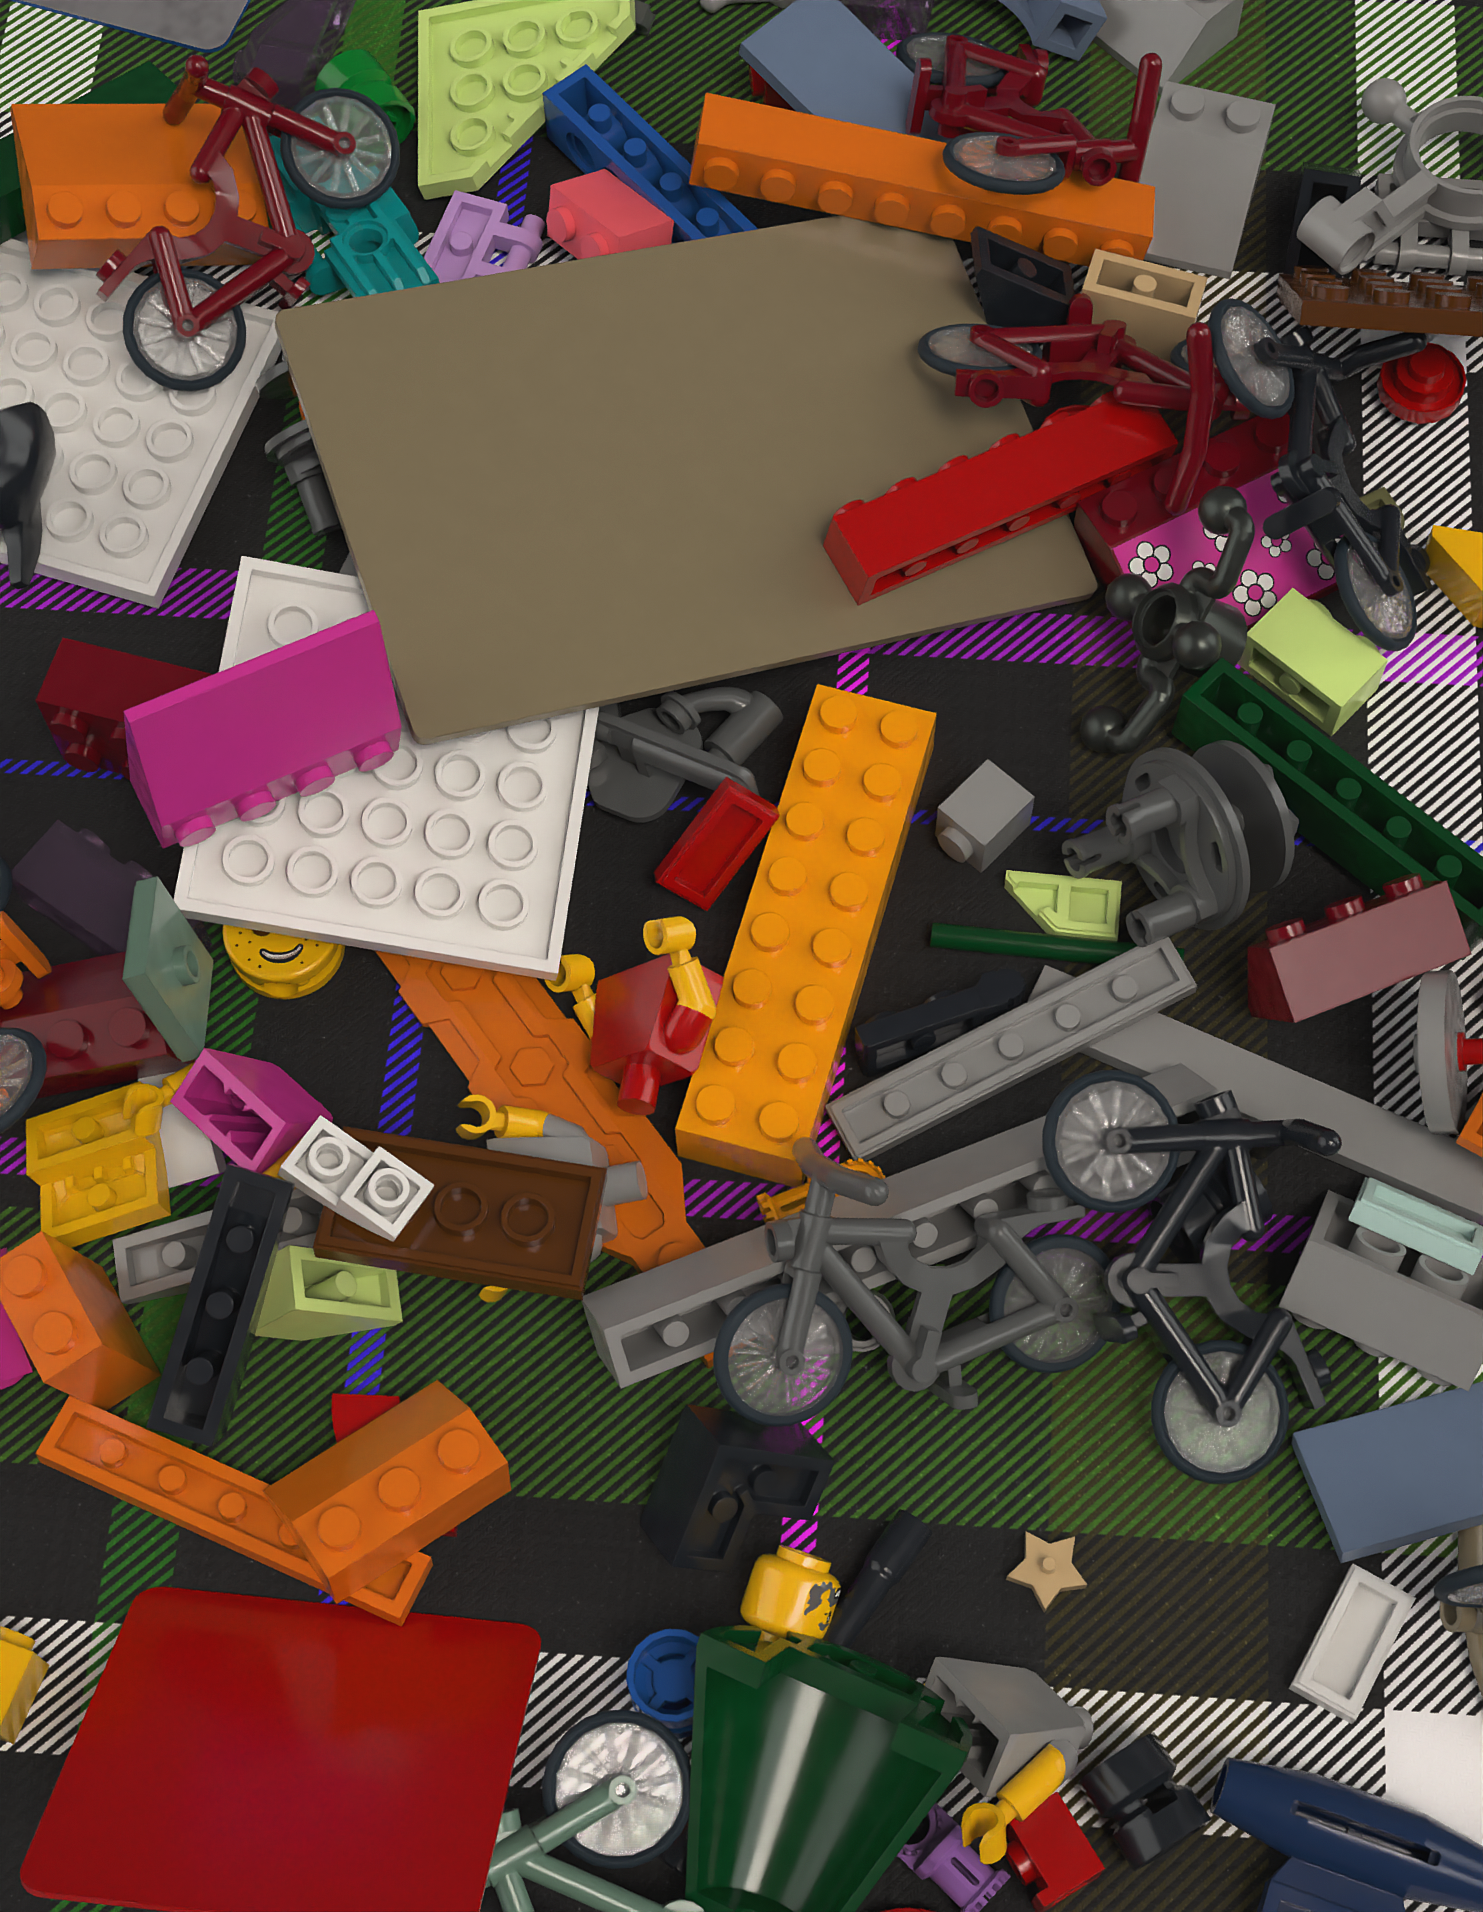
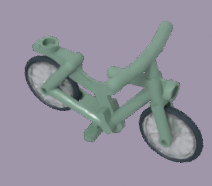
[485,1709,704,1912]

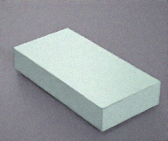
[1348,1177,1483,1275]

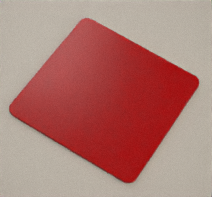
[20,1587,541,1912]

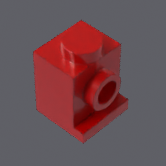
[1005,1792,1105,1912]

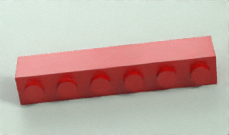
[823,391,1179,605]

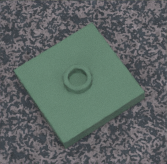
[122,876,213,1062]

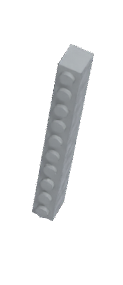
[581,1063,1218,1388]

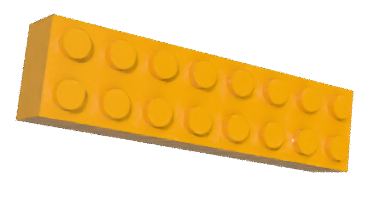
[675,684,937,1187]

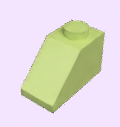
[255,1245,403,1341]

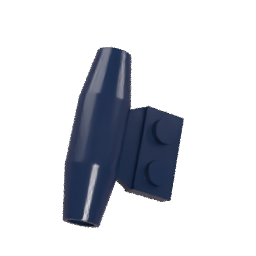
[1210,1757,1483,1912]

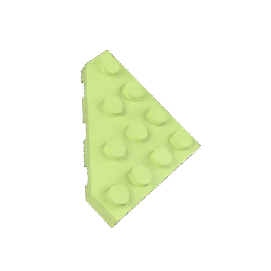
[418,0,636,200]

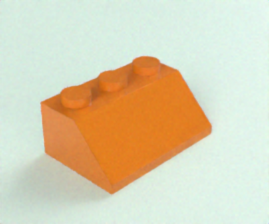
[263,1380,511,1604]

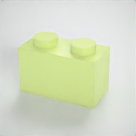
[1238,588,1388,736]

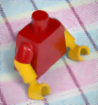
[544,916,724,1115]

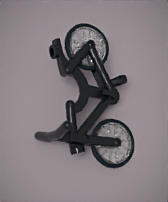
[1208,298,1432,651]
[1042,1070,1342,1484]

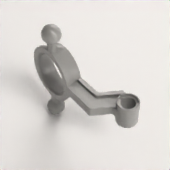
[1297,78,1483,275]

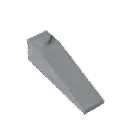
[112,1188,323,1304]

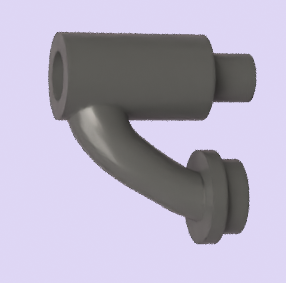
[656,687,783,766]

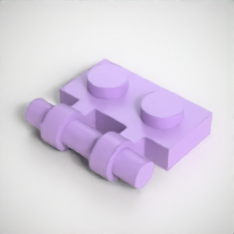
[423,190,545,283]

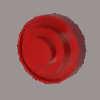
[1377,342,1467,424]

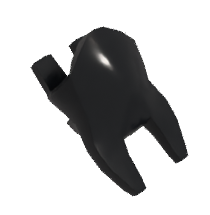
[0,401,56,589]

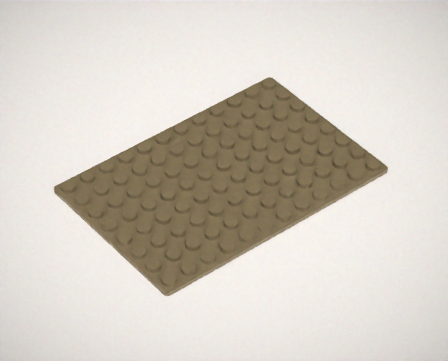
[275,215,1097,745]

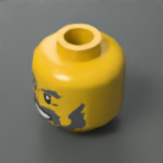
[740,1545,841,1642]

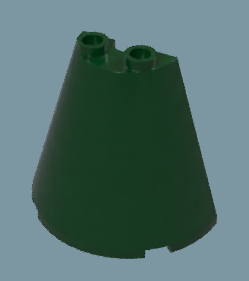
[685,1625,972,1912]

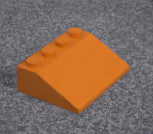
[10,104,269,269]

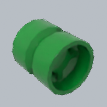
[314,49,415,157]

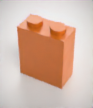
[0,1231,161,1411]

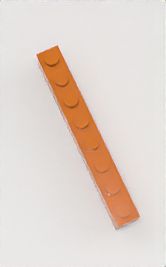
[689,93,1155,267]

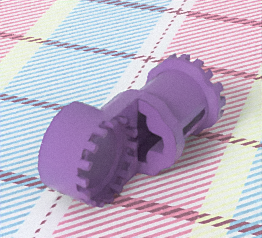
[896,1803,1011,1912]

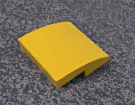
[26,1081,171,1248]

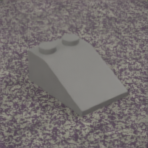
[1140,81,1276,279]

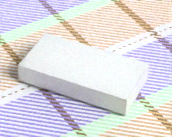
[1289,1564,1416,1724]

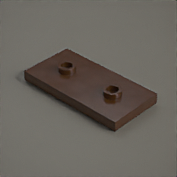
[313,1126,607,1301]

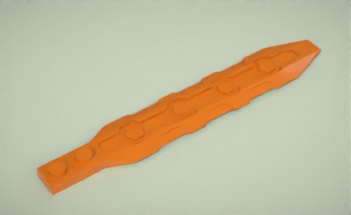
[374,950,760,1369]

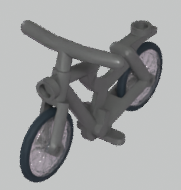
[713,1137,1121,1426]

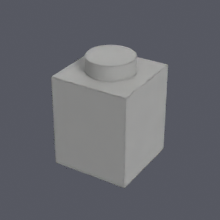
[935,759,1035,873]

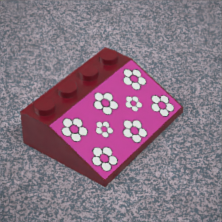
[1074,412,1356,632]

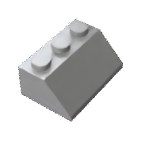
[1093,0,1244,95]
[1279,1190,1483,1392]

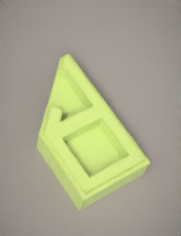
[1004,870,1122,941]

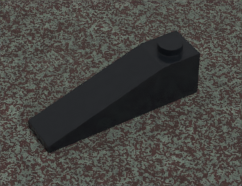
[146,1163,295,1447]

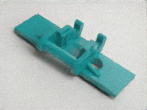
[268,116,440,298]

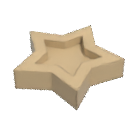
[1006,1532,1087,1612]

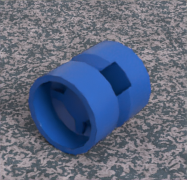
[626,1629,699,1739]

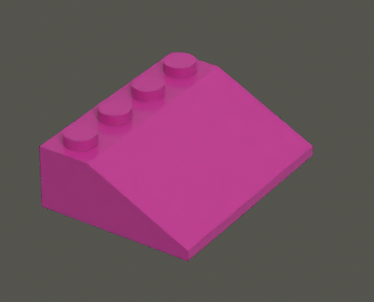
[123,610,402,849]

